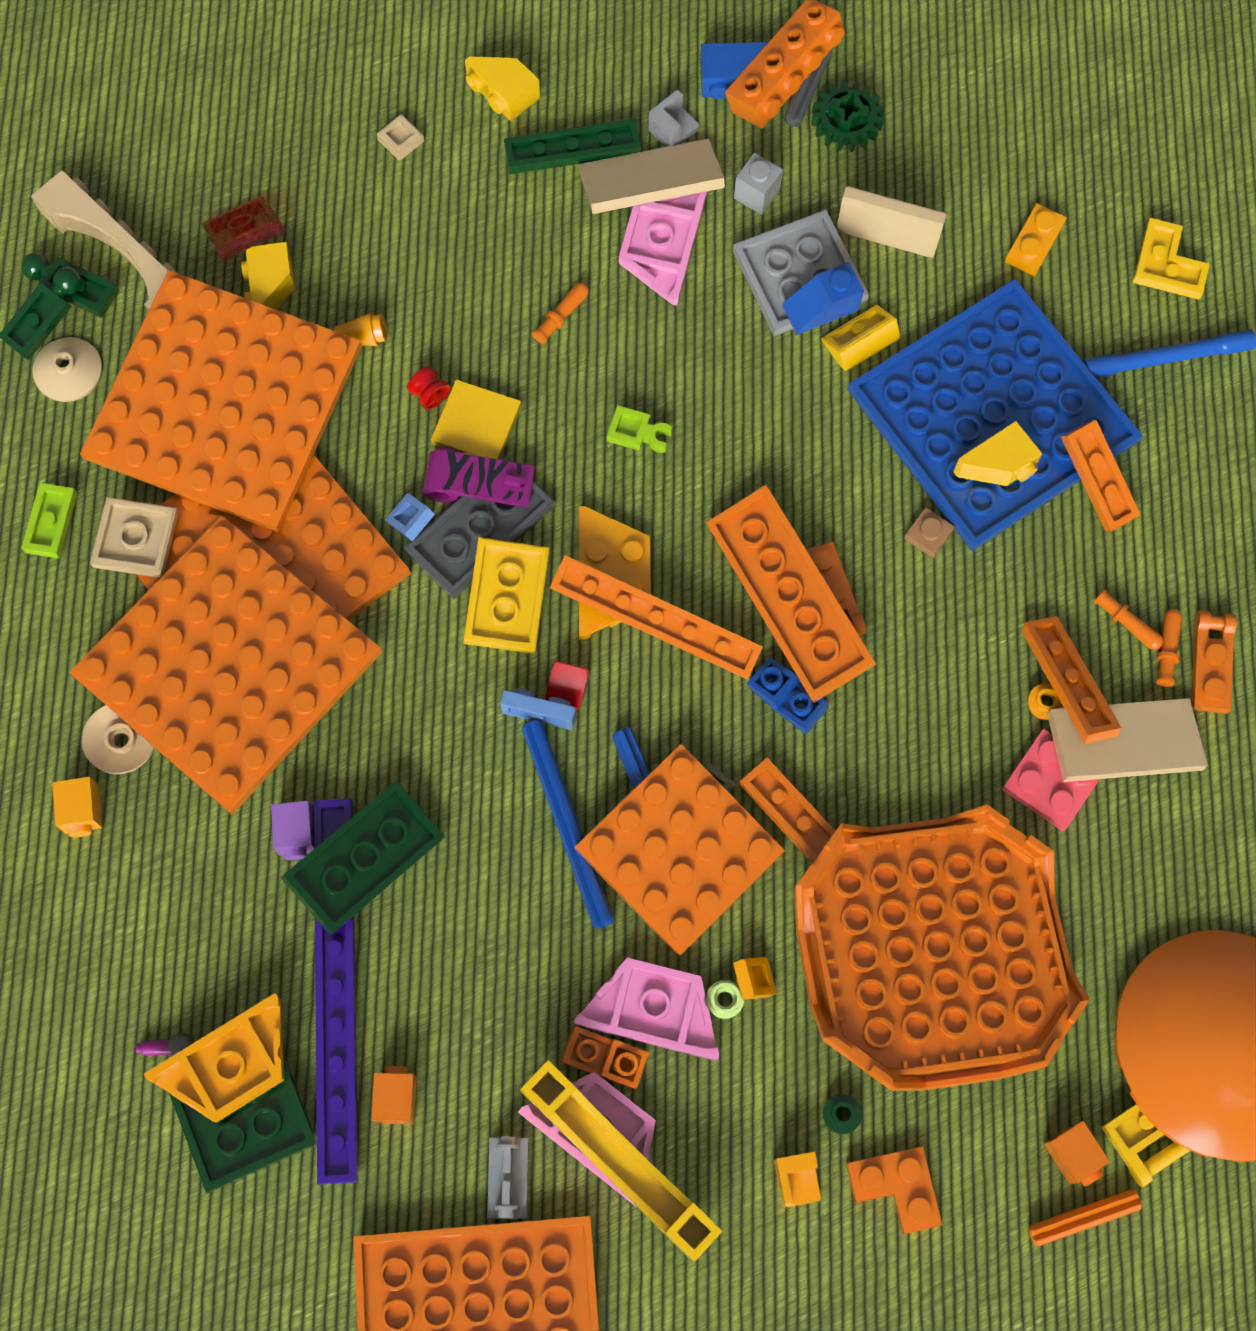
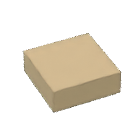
[377,114,424,161]

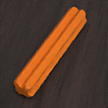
[1028,1189,1142,1246]

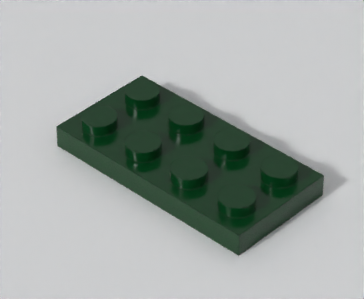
[281,781,445,936]

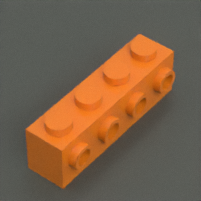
[725,0,845,129]

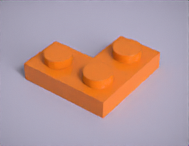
[846,1147,943,1234]

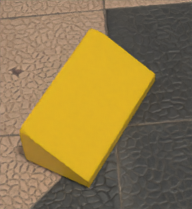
[821,305,900,371]

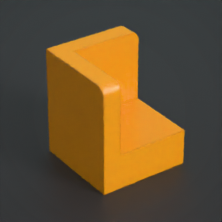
[774,1152,821,1208]

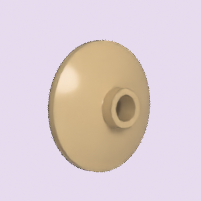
[32,337,103,402]
[82,705,154,774]

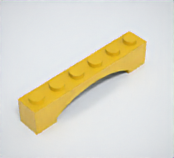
[520,1060,722,1262]

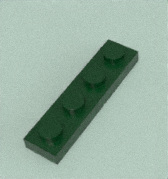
[504,118,641,174]

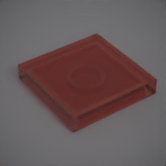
[202,196,285,261]

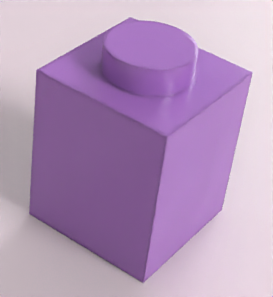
[271,801,314,860]

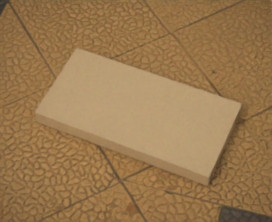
[578,138,725,214]
[1047,698,1208,782]

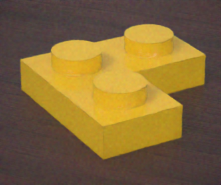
[1132,218,1210,300]

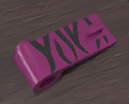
[422,446,535,508]

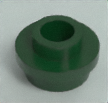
[823,1094,862,1134]

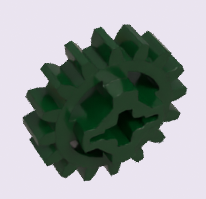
[811,80,885,152]

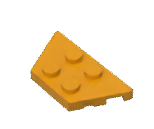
[579,506,651,640]
[144,993,285,1123]

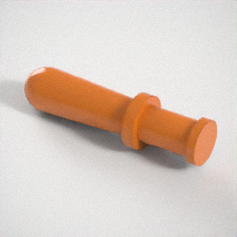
[532,283,589,344]
[1093,589,1164,650]
[1156,609,1182,687]

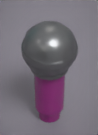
[136,1033,195,1057]

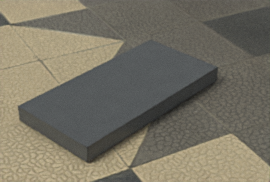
[404,455,556,600]

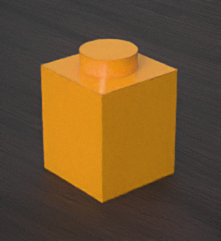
[52,777,103,837]

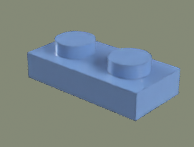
[500,689,576,731]

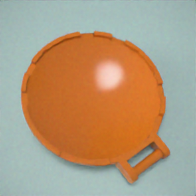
[1114,930,1256,1162]

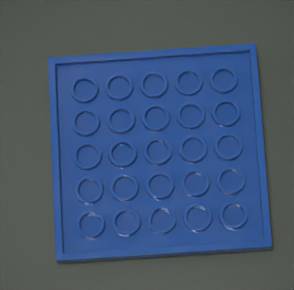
[847,279,1143,551]

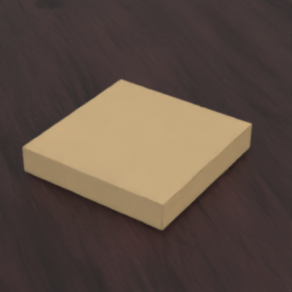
[90,497,179,578]

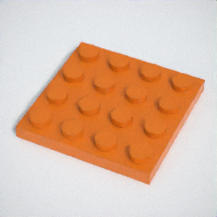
[574,744,785,956]

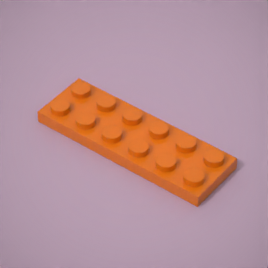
[706,485,877,703]

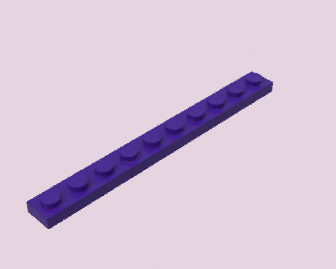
[314,799,359,1185]

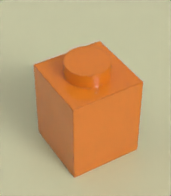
[371,1066,417,1124]
[1043,1121,1110,1187]

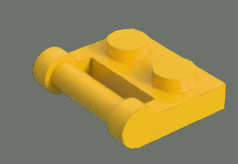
[1101,1103,1190,1188]

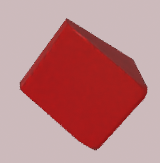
[545,661,590,711]

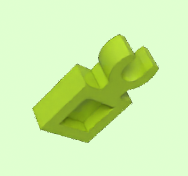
[607,405,672,453]

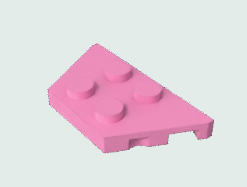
[619,191,708,306]
[574,958,719,1061]
[518,1072,656,1207]

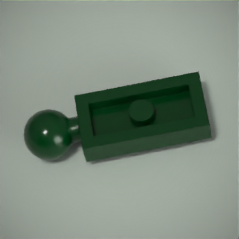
[21,253,119,318]
[0,267,82,360]

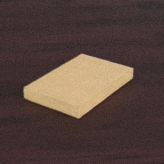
[836,186,947,258]

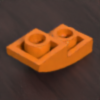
[559,1026,649,1090]

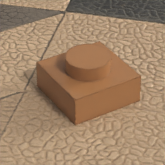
[904,507,955,559]

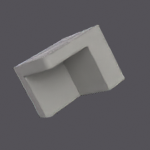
[648,90,699,147]

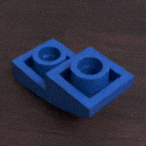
[747,657,829,734]

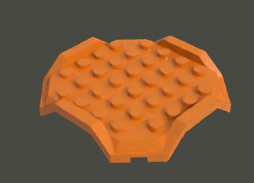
[794,805,1090,1091]

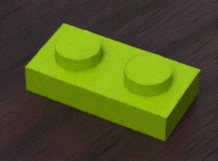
[21,483,78,559]

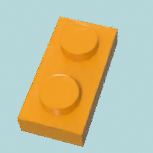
[1005,203,1067,277]

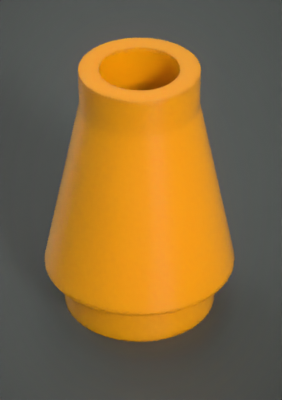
[334,312,388,346]

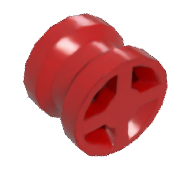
[406,366,451,410]

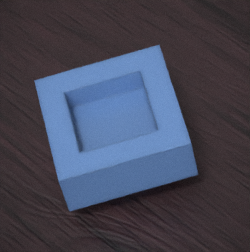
[385,493,435,541]

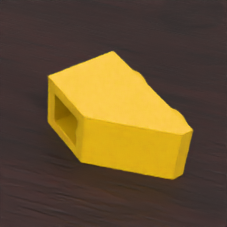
[465,56,540,121]
[241,242,295,310]

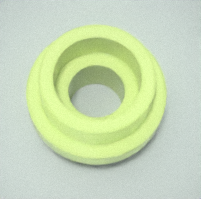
[706,980,744,1019]

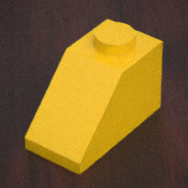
[954,421,1042,486]

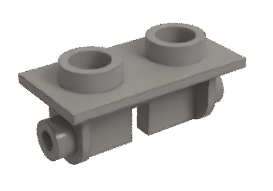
[487,1136,528,1219]

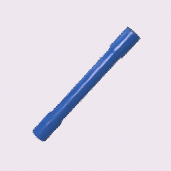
[1082,329,1256,378]

